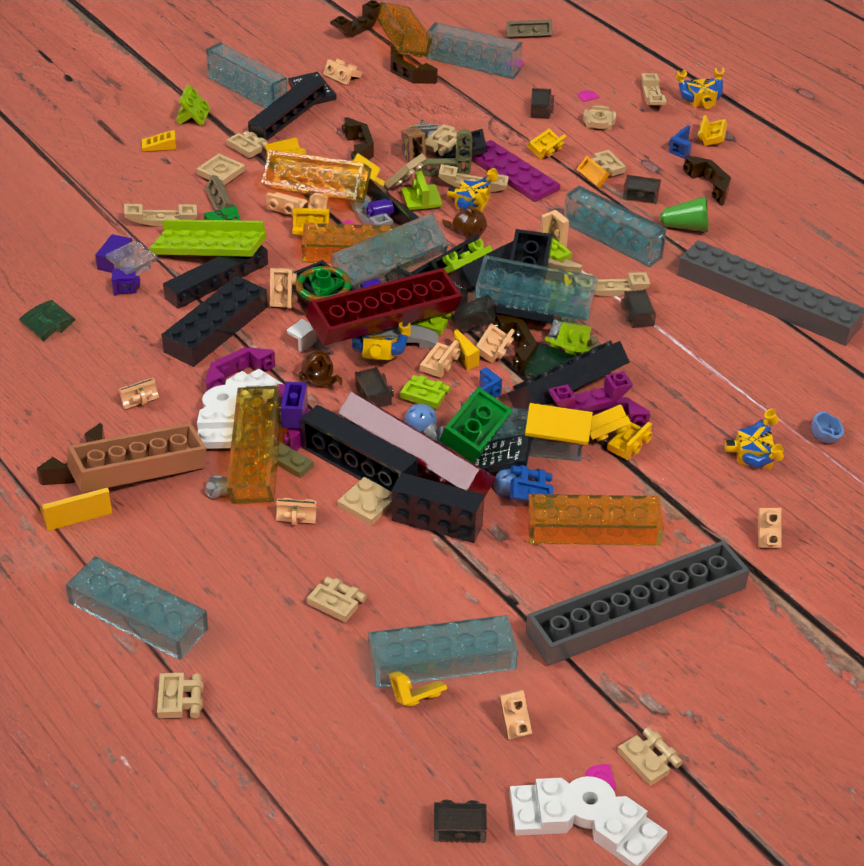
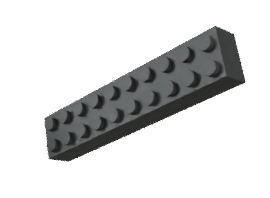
[677,240,864,346]
[526,540,750,666]

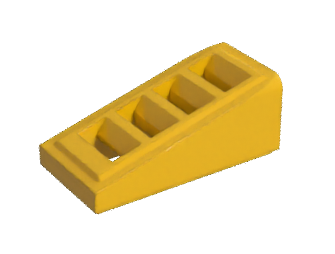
[142,130,176,152]
[454,330,480,370]

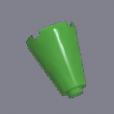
[660,197,709,232]

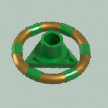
[296,266,352,301]

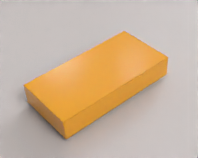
[576,155,610,188]

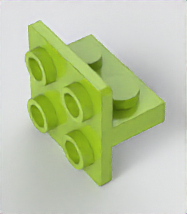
[176,84,210,126]
[402,171,442,210]
[545,322,592,355]

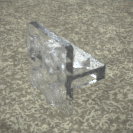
[106,241,157,275]

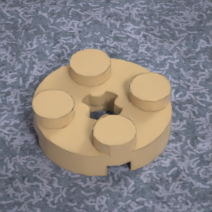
[583,106,616,130]

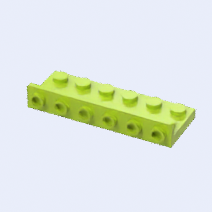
[149,219,267,257]

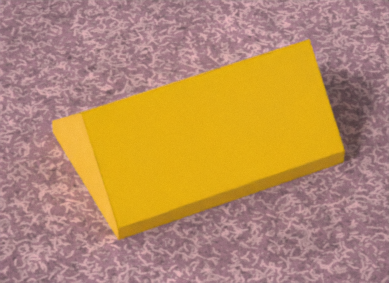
[525,403,593,445]
[40,487,112,531]

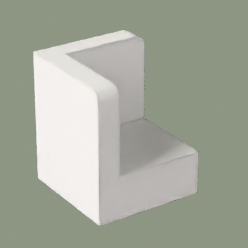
[287,319,317,352]

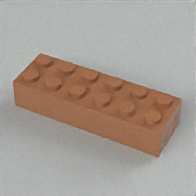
[67,423,206,493]

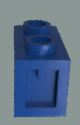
[669,125,692,159]
[469,367,502,398]

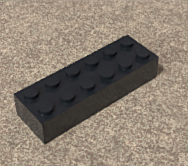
[161,276,268,367]
[507,340,630,415]
[301,405,418,492]

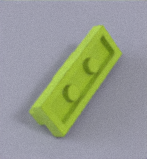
[442,238,493,274]

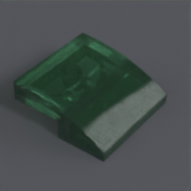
[19,300,75,342]
[524,343,577,377]

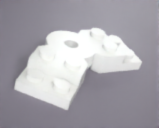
[197,369,284,449]
[509,776,668,866]

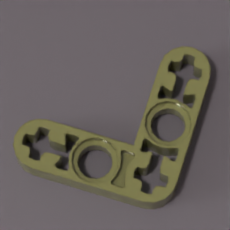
[421,129,472,176]

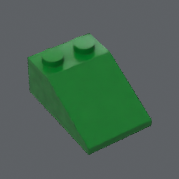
[439,387,513,464]

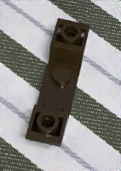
[330,0,384,37]
[390,45,438,84]
[342,117,374,161]
[683,155,731,206]
[492,313,537,376]
[37,423,105,485]

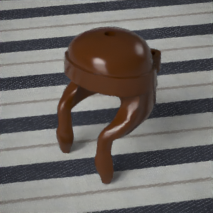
[442,206,487,239]
[298,350,343,387]

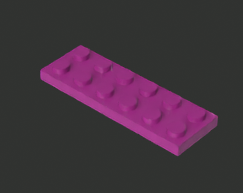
[471,140,560,202]

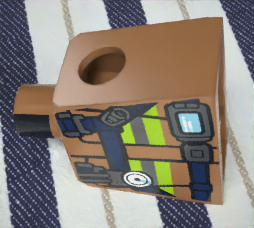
[401,128,426,163]

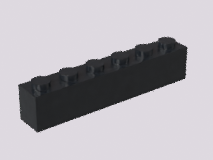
[248,74,326,140]
[163,245,268,309]

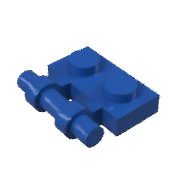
[510,465,553,508]

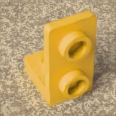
[389,671,448,707]

